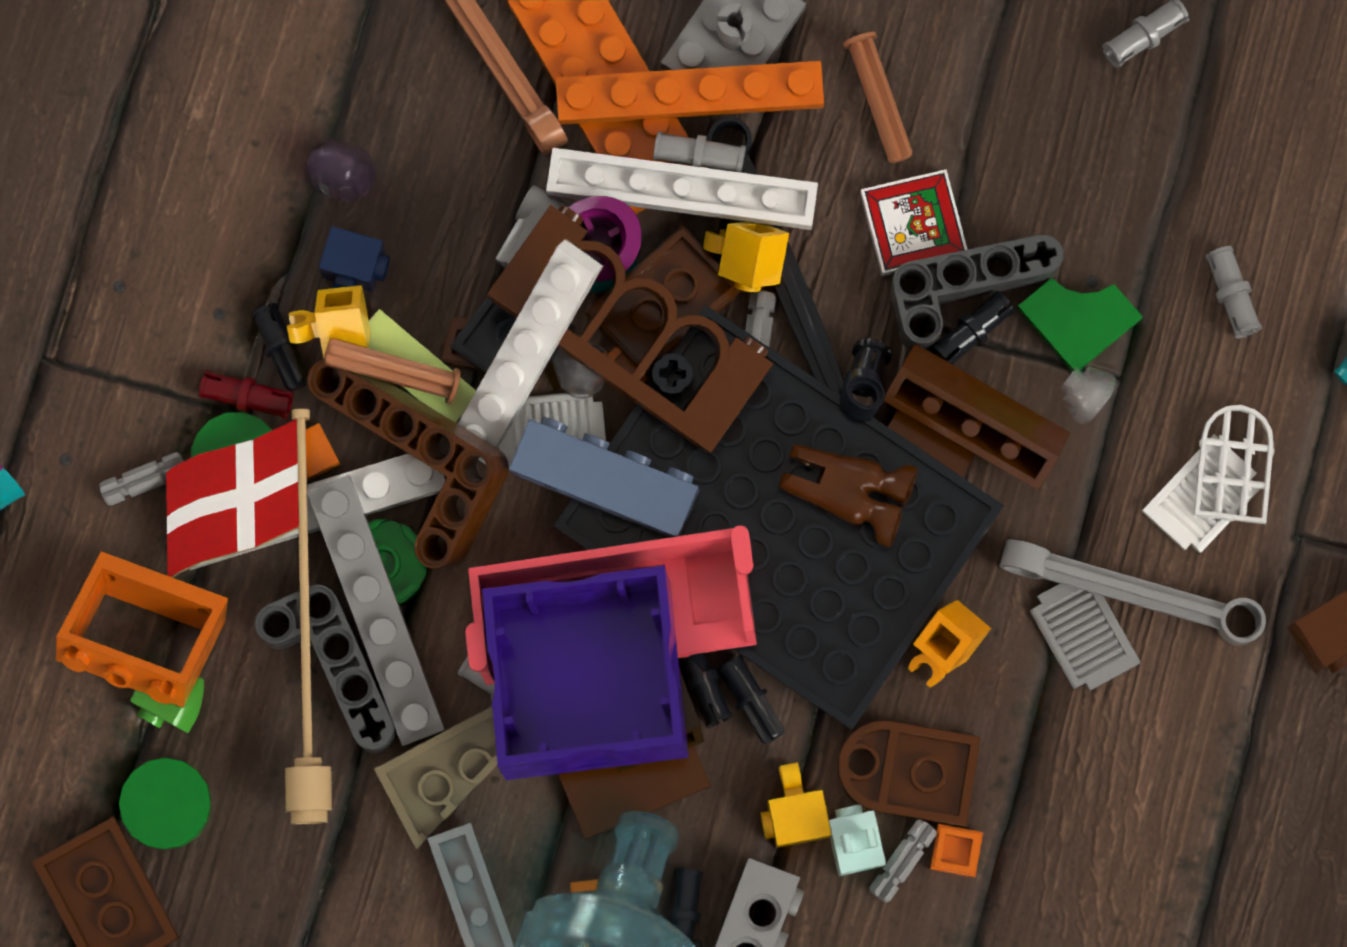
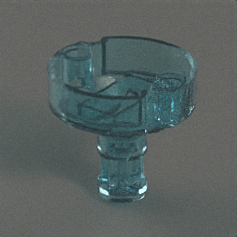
[515,811,695,947]

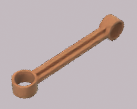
[444,0,568,156]

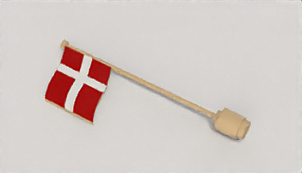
[166,409,332,824]

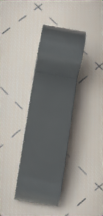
[890,235,1064,350]
[255,585,396,754]

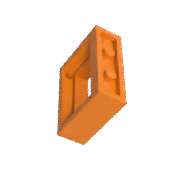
[56,551,228,708]

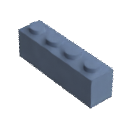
[509,417,699,538]

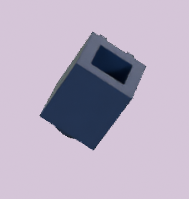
[319,226,390,292]

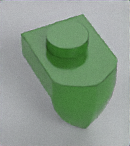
[130,677,204,733]

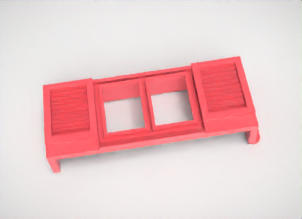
[465,526,757,685]

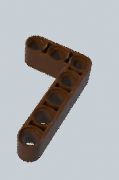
[307,360,509,568]

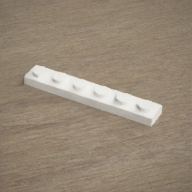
[546,148,818,230]
[458,239,603,465]
[190,453,445,570]

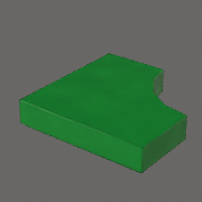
[1017,278,1143,376]

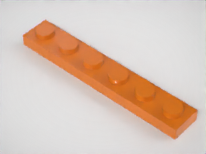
[556,61,824,125]

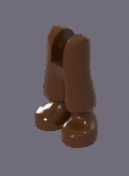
[778,444,918,548]

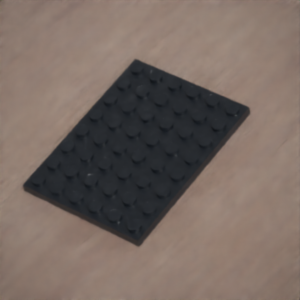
[553,305,1004,731]

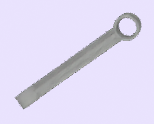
[999,539,1266,646]

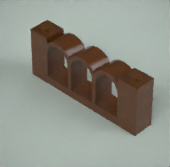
[485,204,773,454]

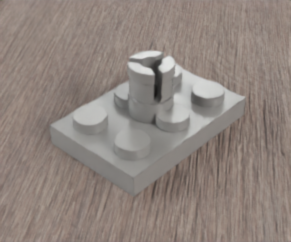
[661,0,806,70]

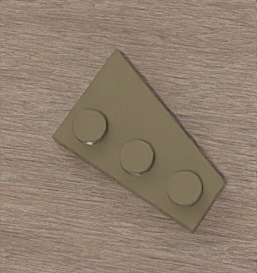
[374,706,497,850]

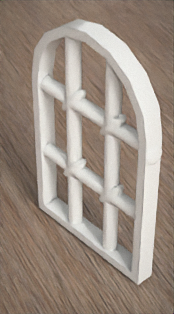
[1194,405,1275,524]

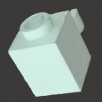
[829,805,886,876]

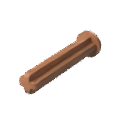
[843,32,912,163]
[324,339,461,404]

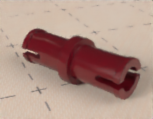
[199,370,294,420]

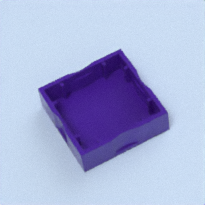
[482,565,689,780]

